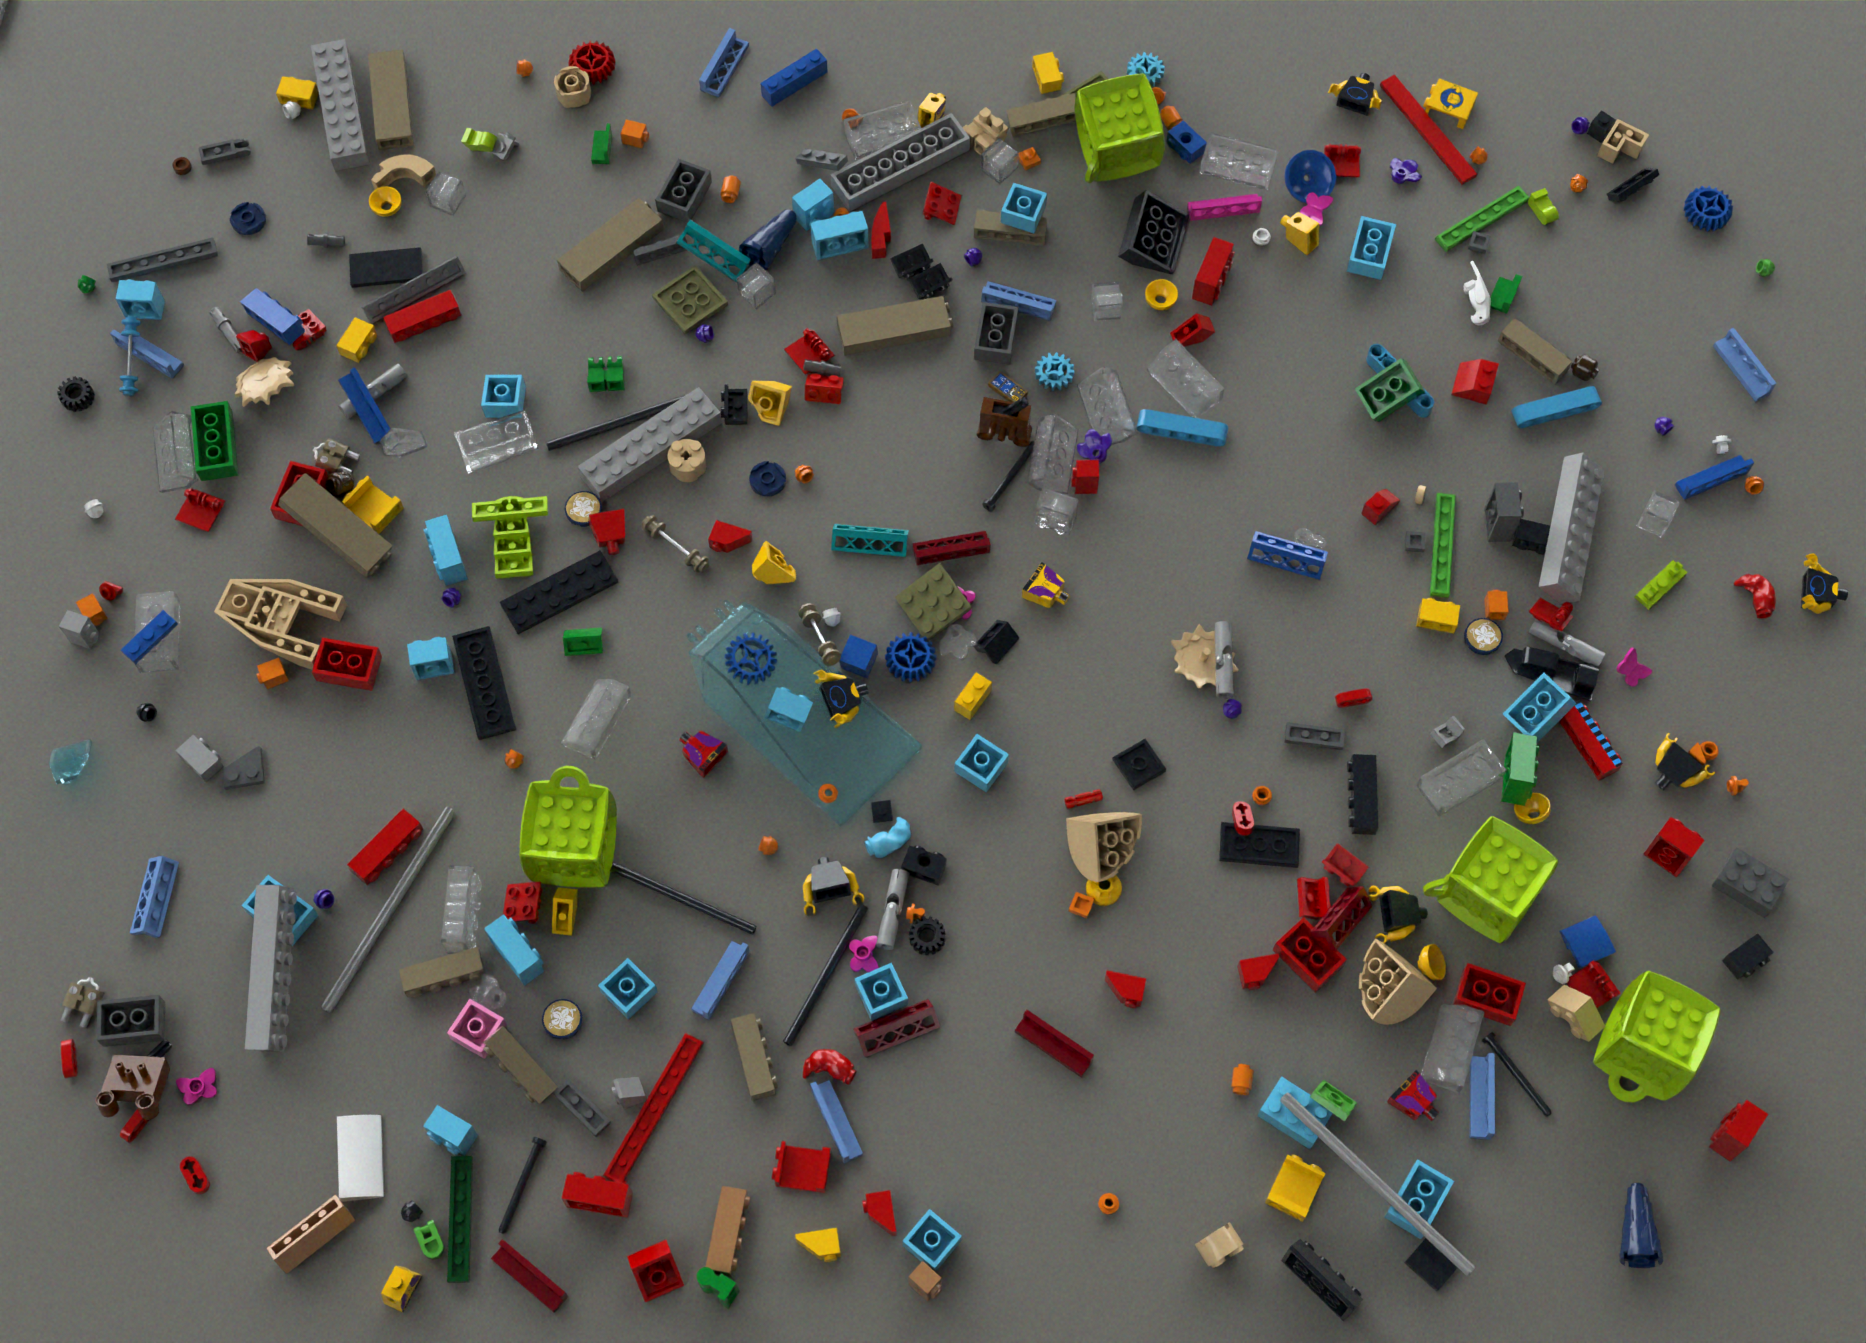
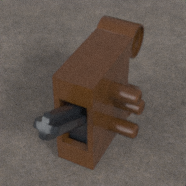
[977,397,1033,447]
[95,1040,172,1120]

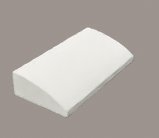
[337,1115,384,1202]

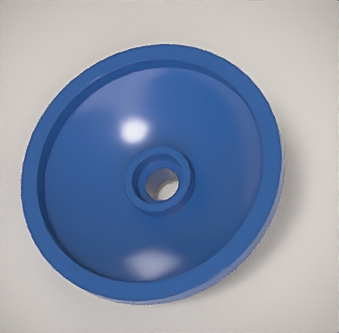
[1285,150,1336,203]

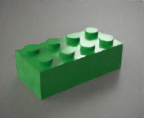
[190,401,239,481]

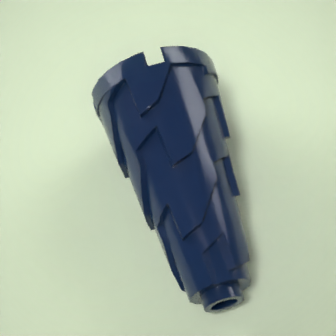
[739,209,797,271]
[1619,1183,1663,1268]

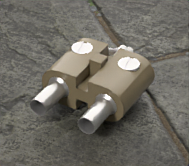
[313,438,360,475]
[61,977,104,1028]

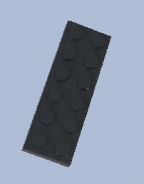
[500,550,619,635]
[452,626,516,740]

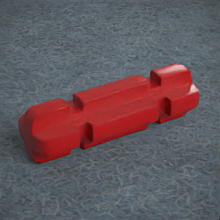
[1064,789,1103,809]

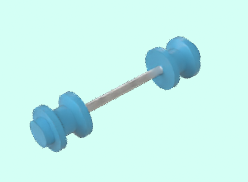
[119,316,141,396]

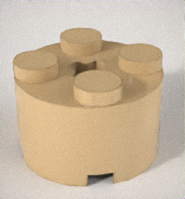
[554,66,591,108]
[668,439,706,482]
[1195,1222,1244,1268]

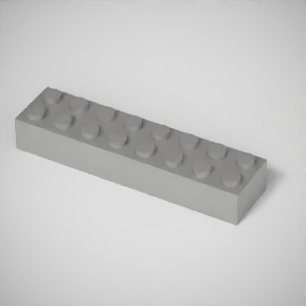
[311,39,370,171]
[830,113,970,212]
[578,387,722,503]
[1539,453,1604,604]
[245,885,297,1052]

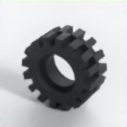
[57,376,95,412]
[909,916,945,955]

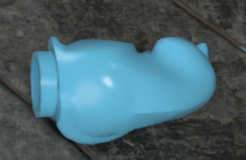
[864,817,911,858]

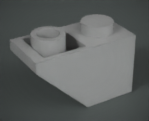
[612,1077,647,1109]

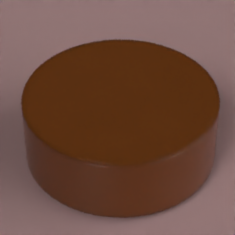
[172,157,192,175]

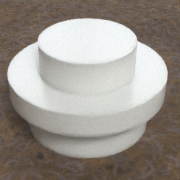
[1252,228,1271,246]

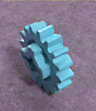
[1127,52,1165,87]
[1035,352,1074,391]

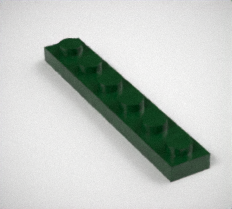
[447,1156,473,1283]

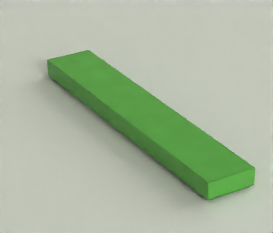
[1435,186,1530,252]
[1430,493,1456,598]

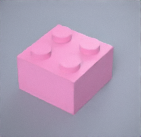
[447,999,507,1059]

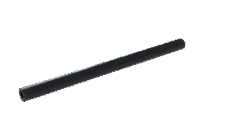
[546,395,686,451]
[610,862,757,935]
[783,904,868,1046]

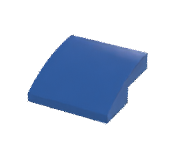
[1560,916,1616,968]

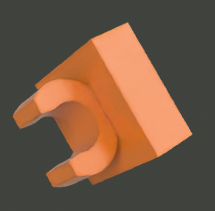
[1017,147,1041,171]

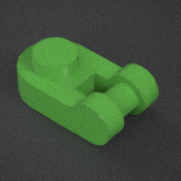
[414,1220,444,1259]

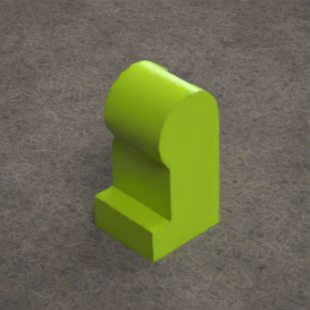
[461,128,498,152]
[1528,188,1559,225]

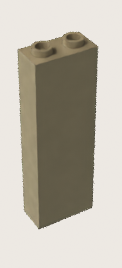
[368,49,414,150]
[557,198,664,292]
[837,296,953,356]
[279,473,393,578]

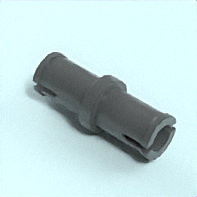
[307,233,345,248]
[803,359,841,377]

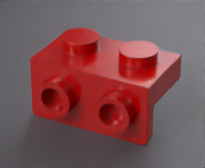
[804,373,844,404]
[1322,843,1370,887]
[1297,877,1331,920]

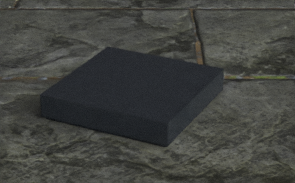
[1112,739,1166,790]
[1404,1238,1458,1292]

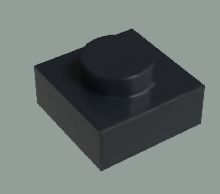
[871,800,893,823]

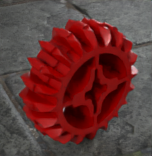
[568,41,616,85]

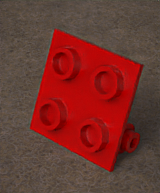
[1324,143,1361,178]
[923,181,962,225]
[292,309,327,351]
[784,328,835,375]
[175,488,226,532]
[1529,597,1574,632]
[503,881,543,924]
[1566,960,1621,1008]

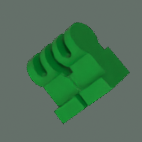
[587,356,625,392]
[696,1267,740,1309]

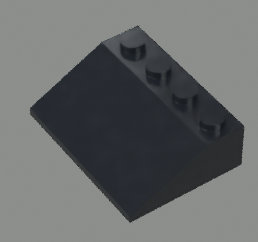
[1118,190,1190,274]
[1281,1239,1363,1321]

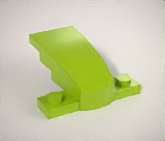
[472,496,548,579]

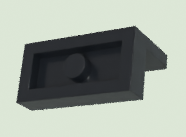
[973,620,1019,664]

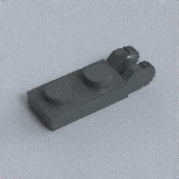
[199,138,251,165]

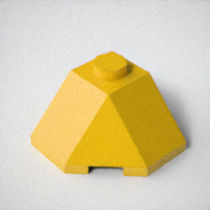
[748,381,792,426]
[752,541,796,584]

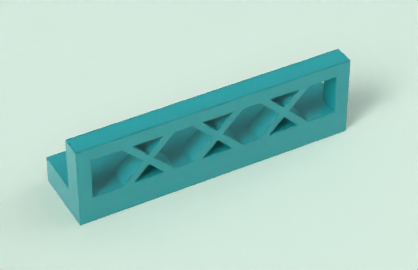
[676,220,751,282]
[831,524,909,557]

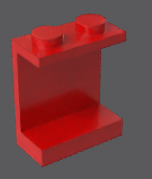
[772,1141,831,1193]

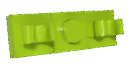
[1634,560,1687,610]

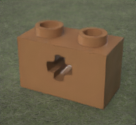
[908,1261,942,1301]

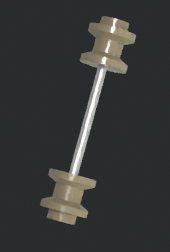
[642,515,709,573]
[798,603,841,666]

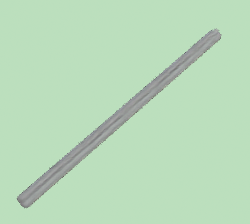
[321,807,455,1013]
[1280,1093,1475,1276]

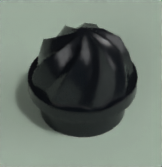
[136,703,157,722]
[401,1200,423,1222]

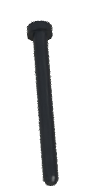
[982,441,1037,512]
[1482,1032,1552,1117]
[498,1137,547,1234]

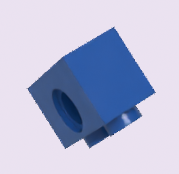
[1166,120,1207,164]

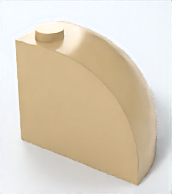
[1066,812,1142,882]
[1359,939,1437,1025]

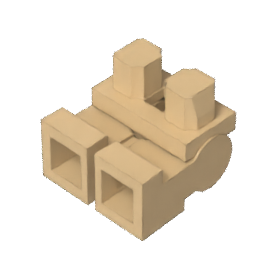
[962,107,1008,159]

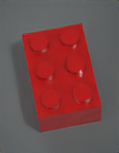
[1192,237,1235,306]
[270,461,328,526]
[312,637,382,691]
[1643,817,1705,878]
[1273,917,1347,993]
[1452,963,1526,1026]
[1709,1099,1768,1161]
[562,1172,633,1218]

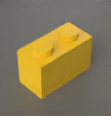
[1032,52,1064,94]
[276,76,319,110]
[336,317,377,363]
[1416,598,1460,634]
[954,672,992,720]

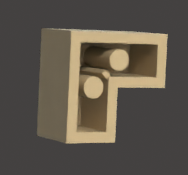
[1597,119,1649,164]
[1547,985,1606,1042]

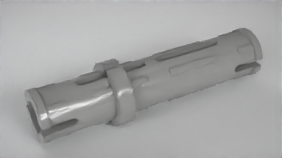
[209,307,243,354]

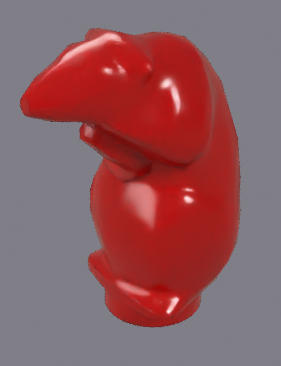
[1734,574,1776,619]
[803,1049,857,1085]

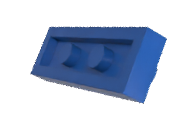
[121,610,178,665]

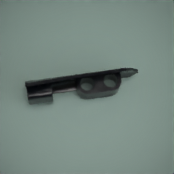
[1504,647,1599,701]

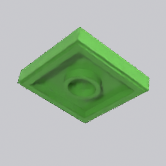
[1310,1080,1357,1121]

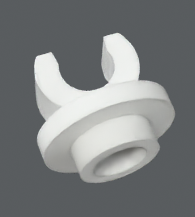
[1712,435,1732,454]
[1553,963,1575,984]

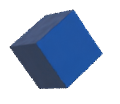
[839,635,878,678]

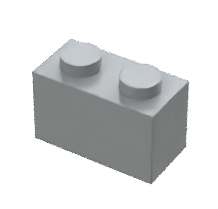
[59,610,99,649]
[175,735,223,782]

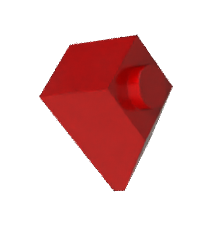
[1170,313,1215,348]
[236,330,272,362]
[1361,489,1400,525]
[708,520,752,553]
[1237,953,1279,990]
[1105,970,1146,1008]
[862,1190,897,1236]

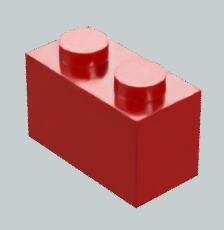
[1071,460,1099,494]

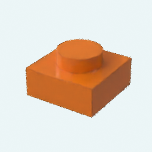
[1069,892,1094,919]

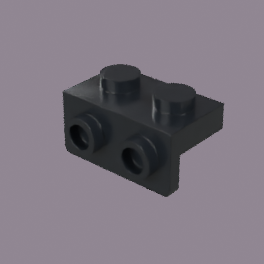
[890,243,934,279]
[909,263,953,299]
[721,384,748,425]

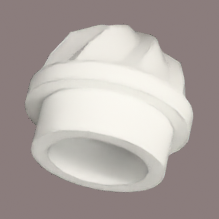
[283,101,301,119]
[84,499,104,518]
[822,608,841,627]

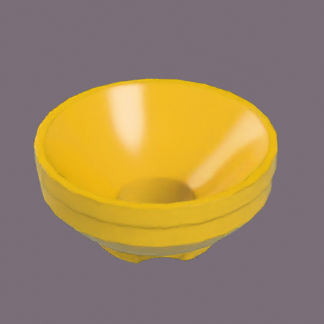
[369,186,402,217]
[1145,279,1178,310]
[1514,793,1551,824]
[1086,875,1122,906]
[1417,944,1446,981]

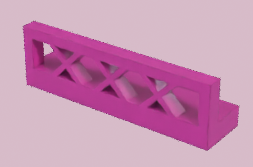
[1187,194,1262,221]

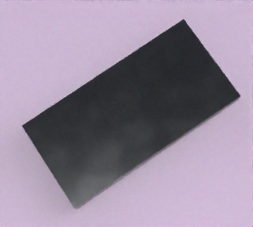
[349,247,423,288]
[1219,822,1300,868]

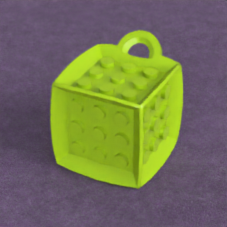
[1074,74,1165,183]
[519,766,617,887]
[1423,816,1558,943]
[1593,971,1721,1102]

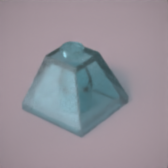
[49,739,92,785]

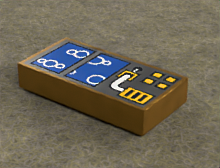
[988,371,1028,402]

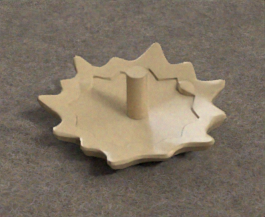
[235,357,294,407]
[1171,624,1239,688]

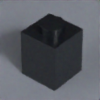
[1587,110,1616,143]

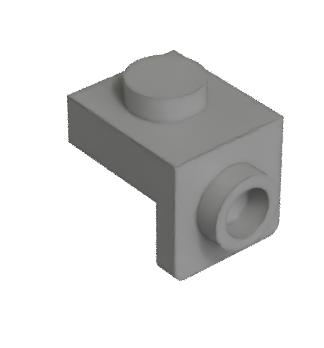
[492,132,520,160]
[1430,716,1465,748]

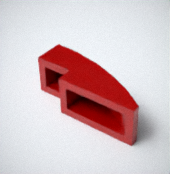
[871,202,891,259]

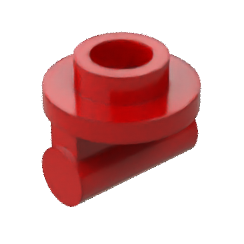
[99,581,123,600]

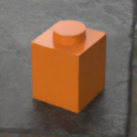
[620,119,649,148]
[1484,590,1509,620]
[76,593,108,626]
[256,657,289,689]

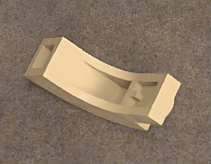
[371,155,437,190]

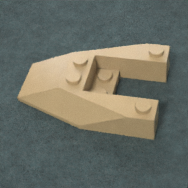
[214,579,347,670]

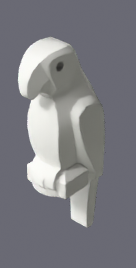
[1463,261,1491,325]

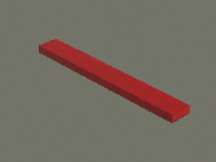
[1380,75,1477,185]
[603,1033,704,1182]

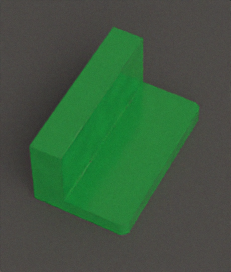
[591,123,612,164]
[1490,274,1523,314]
[563,627,603,656]

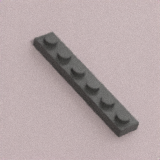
[107,237,218,282]
[361,256,466,324]

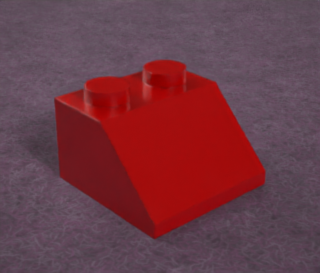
[1451,359,1499,405]
[627,1240,684,1302]

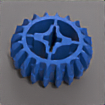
[1683,185,1733,231]
[724,632,777,685]
[885,632,937,683]

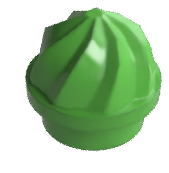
[1756,259,1775,277]

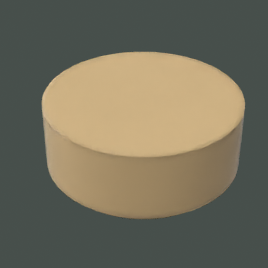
[1415,485,1426,505]

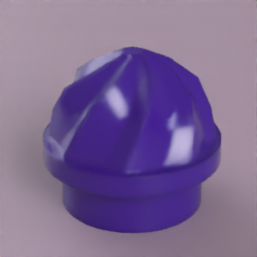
[1571,117,1590,134]
[964,248,982,266]
[696,324,714,343]
[1655,417,1674,436]
[441,588,461,607]
[1223,699,1242,719]
[313,889,335,909]

